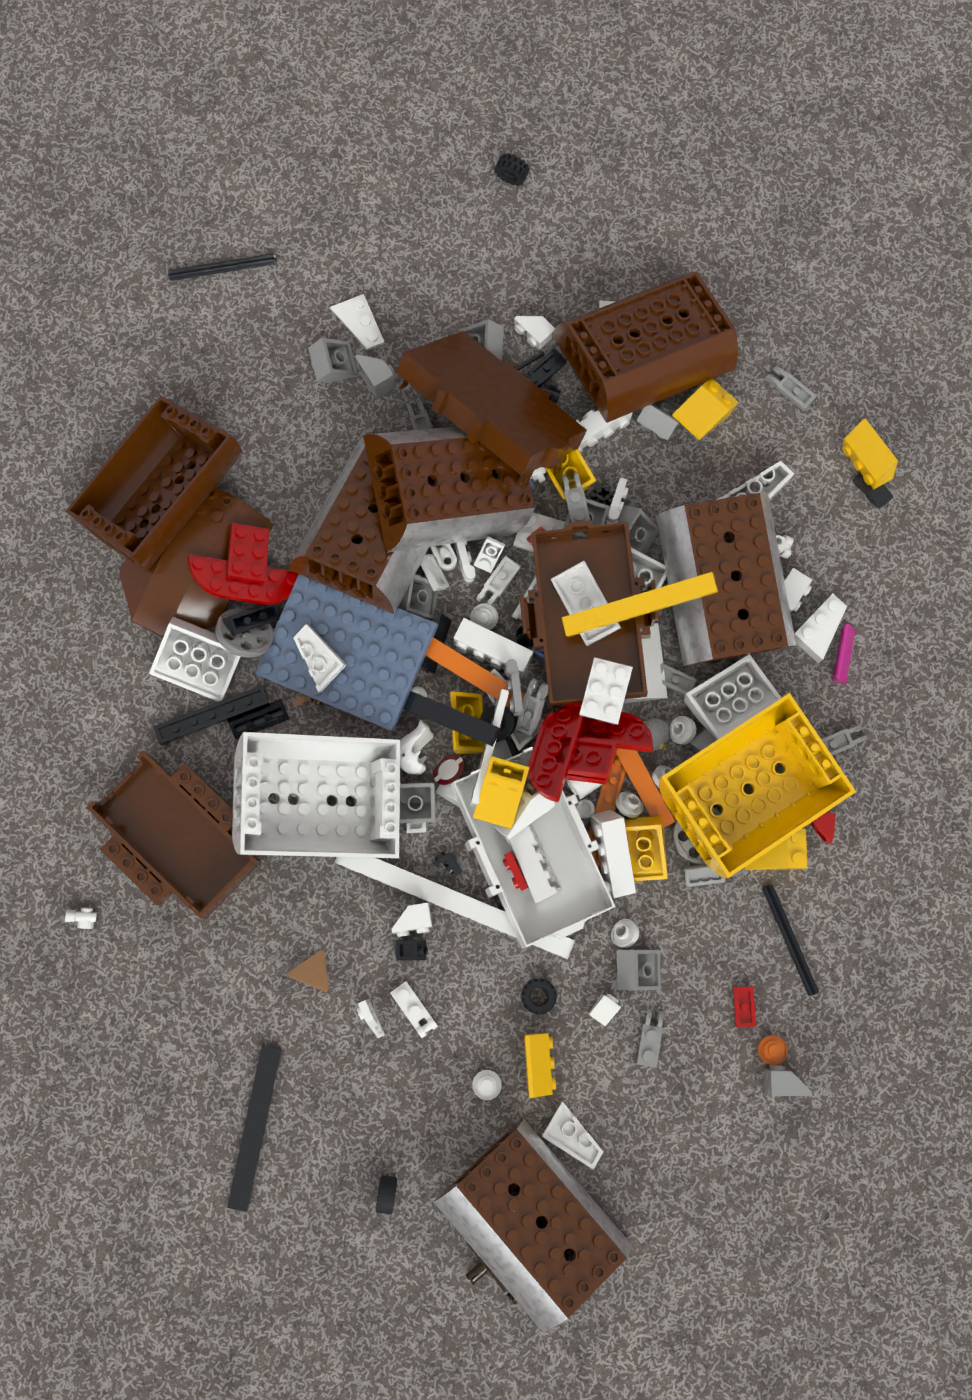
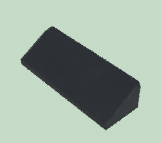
[222,604,281,636]
[421,613,452,674]
[228,698,289,740]

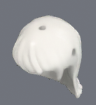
[400,720,433,775]

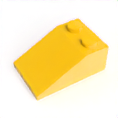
[672,379,739,440]
[624,816,668,881]
[745,829,808,870]

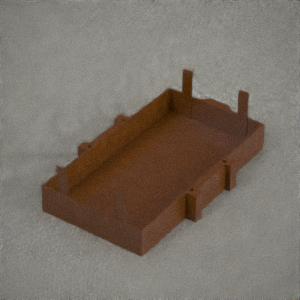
[396,331,587,490]

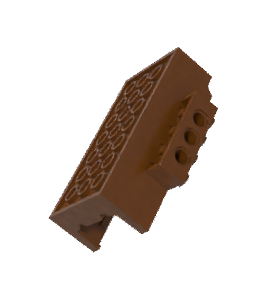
[86,751,261,919]

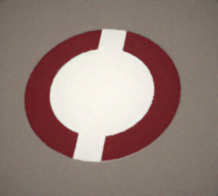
[433,754,464,785]

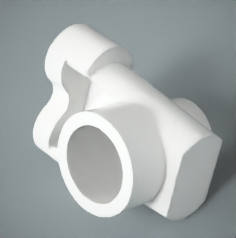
[776,535,794,559]
[65,907,97,929]

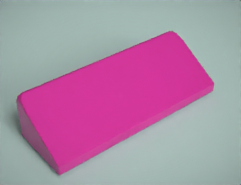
[832,624,855,684]

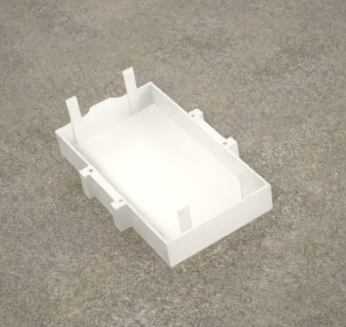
[450,747,615,949]

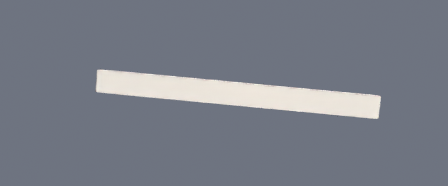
[334,857,575,959]

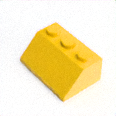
[842,418,898,489]
[544,449,596,503]
[450,691,485,755]
[524,1032,556,1098]

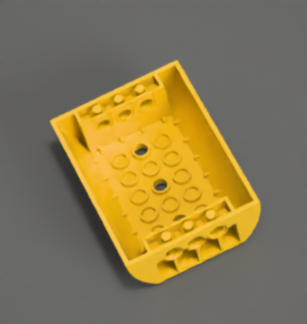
[659,693,856,878]

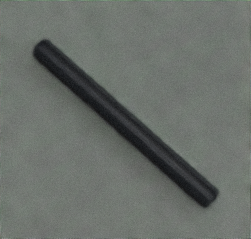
[168,253,277,281]
[762,884,819,996]

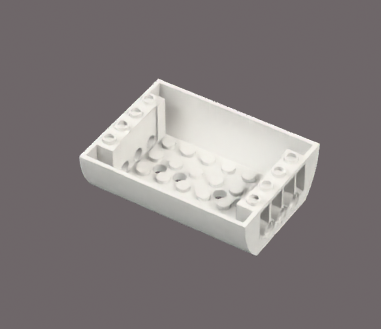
[232,732,400,858]

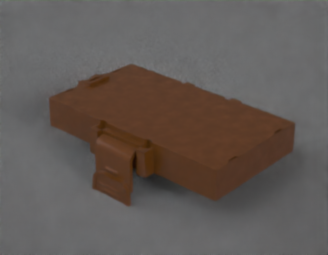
[519,520,660,707]

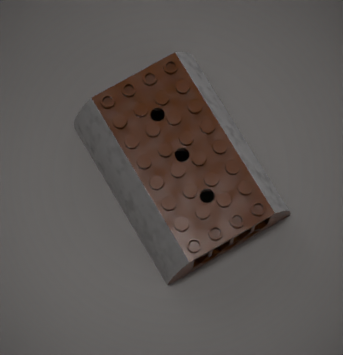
[363,427,535,553]
[289,433,434,614]
[656,493,796,666]
[433,1118,632,1331]

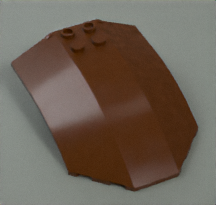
[119,479,274,637]

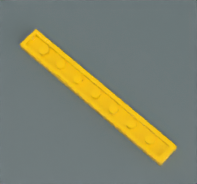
[562,572,718,637]

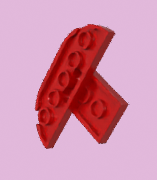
[188,523,298,605]
[528,702,618,802]
[537,712,653,785]

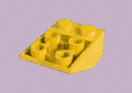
[473,756,529,829]

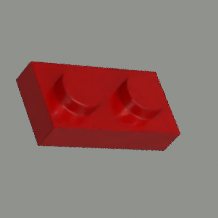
[503,851,529,891]
[732,986,756,1028]

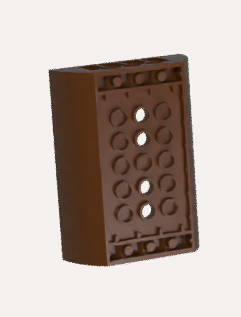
[552,272,738,423]
[65,396,243,572]

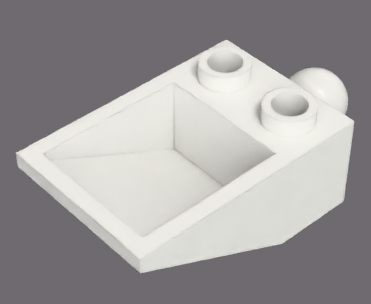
[489,774,555,840]

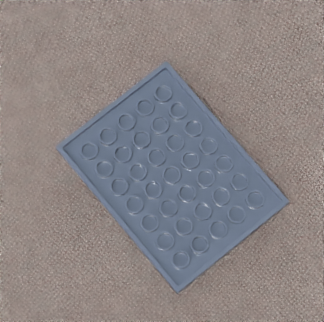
[256,574,438,732]

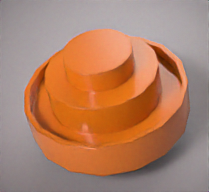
[757,1035,787,1065]

